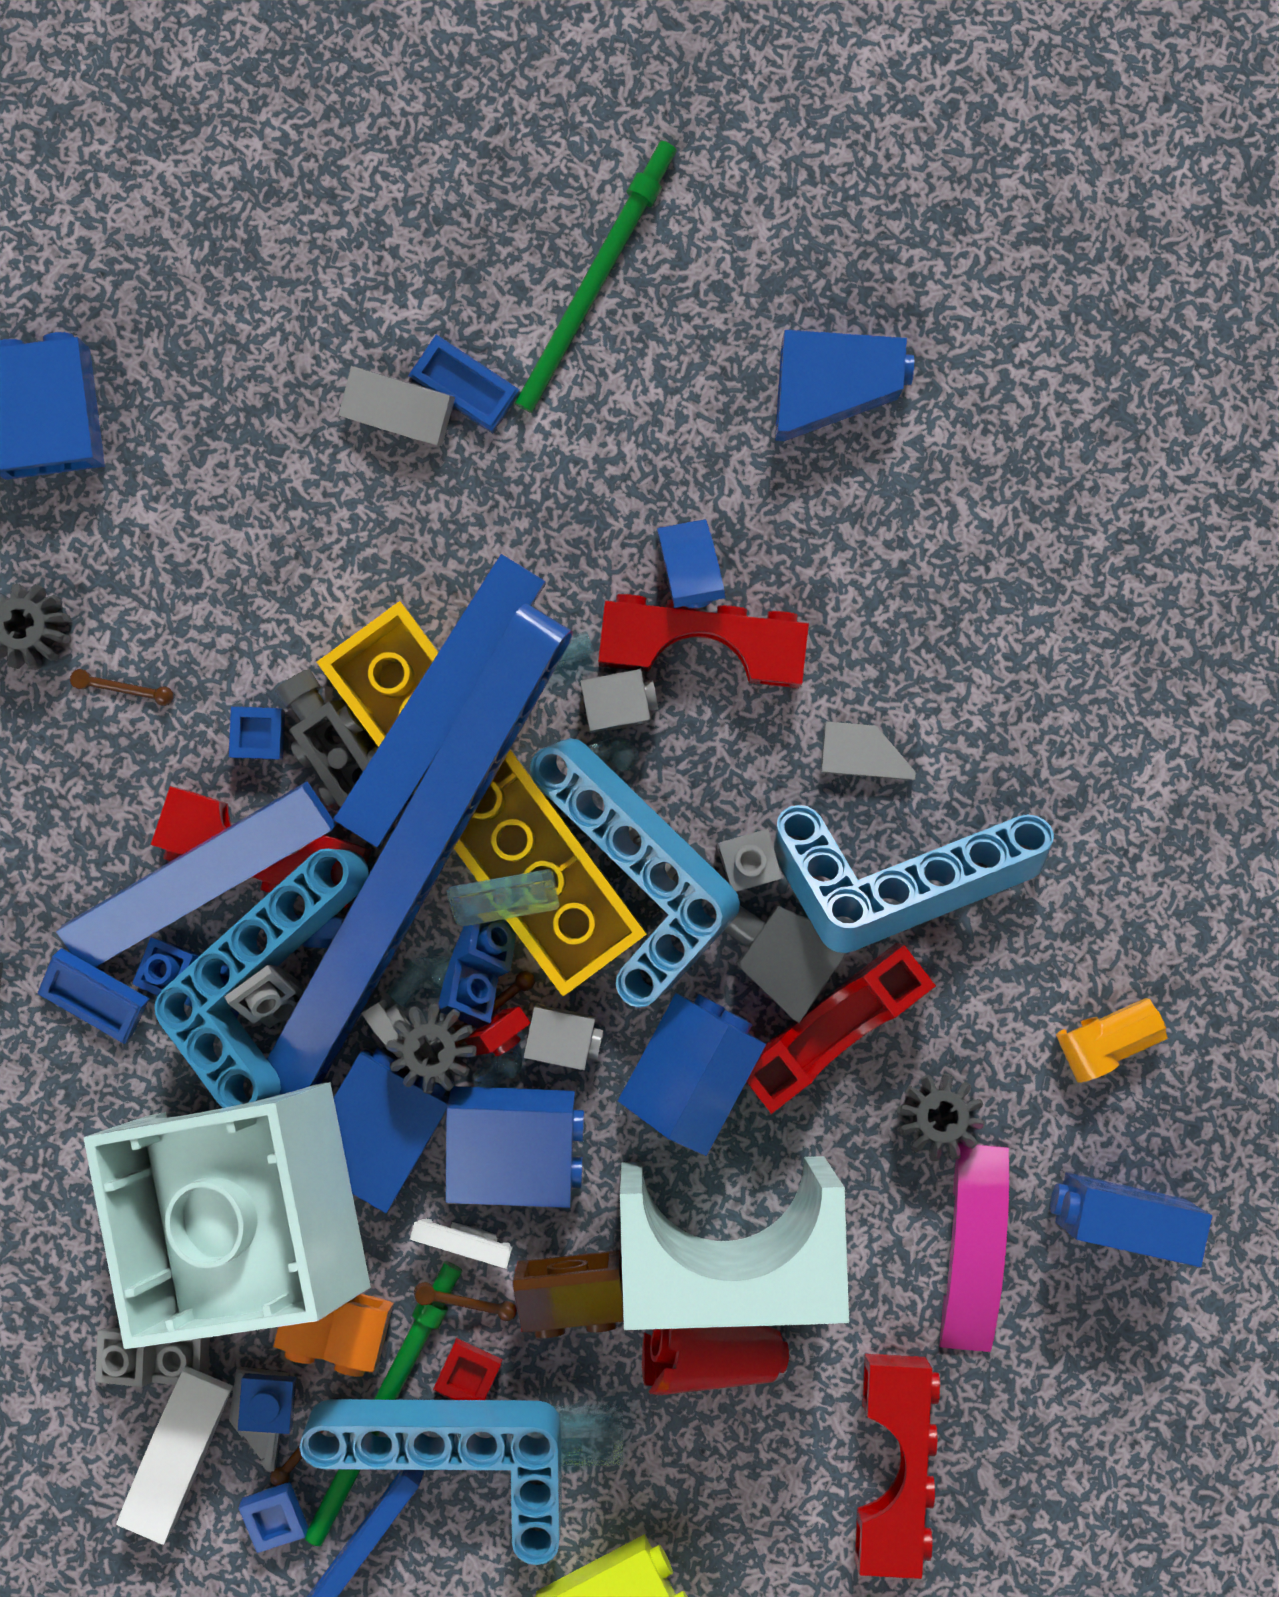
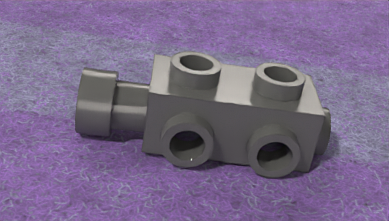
[275,669,378,811]

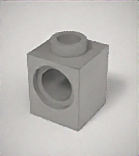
[580,669,658,734]
[716,829,782,892]
[524,1004,603,1070]

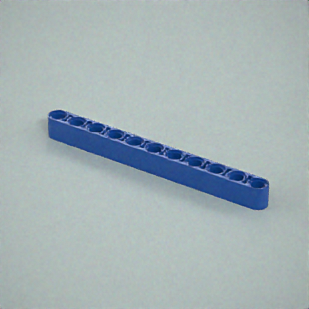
[267,603,573,1095]

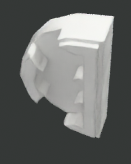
[410,1219,512,1269]

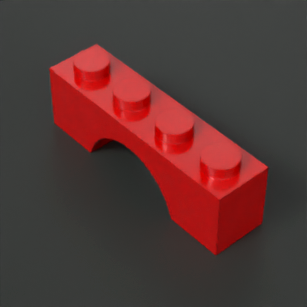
[598,594,809,689]
[151,786,372,914]
[746,943,936,1114]
[855,1354,940,1579]

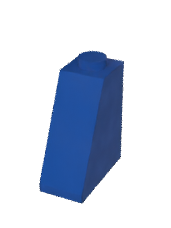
[775,330,914,441]

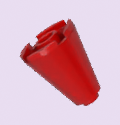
[642,1326,789,1395]

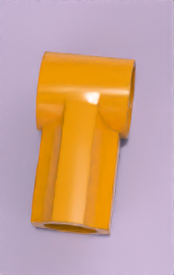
[1056,998,1168,1083]

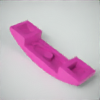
[939,1142,1009,1352]

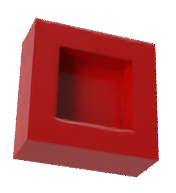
[464,1006,531,1057]
[433,1338,502,1400]

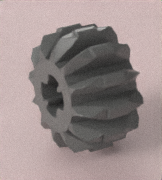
[0,584,72,670]
[386,1003,477,1094]
[897,1073,985,1161]

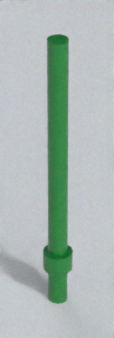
[515,140,677,413]
[305,1261,463,1547]

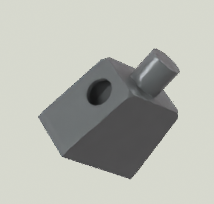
[724,905,846,1023]

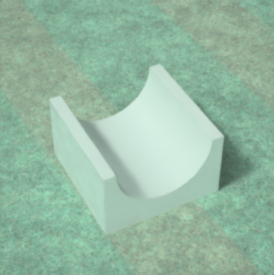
[83,1082,371,1349]
[620,1156,849,1330]

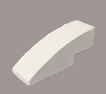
[116,1366,233,1545]

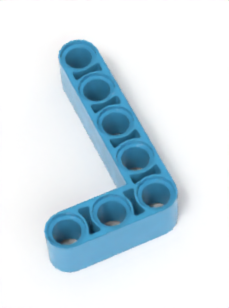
[530,738,740,1008]
[774,805,1054,953]
[155,848,369,1108]
[299,1399,562,1565]

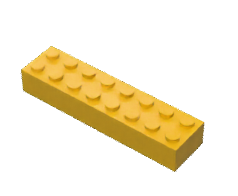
[316,601,647,996]

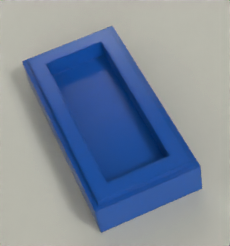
[408,334,520,434]
[37,948,149,1044]

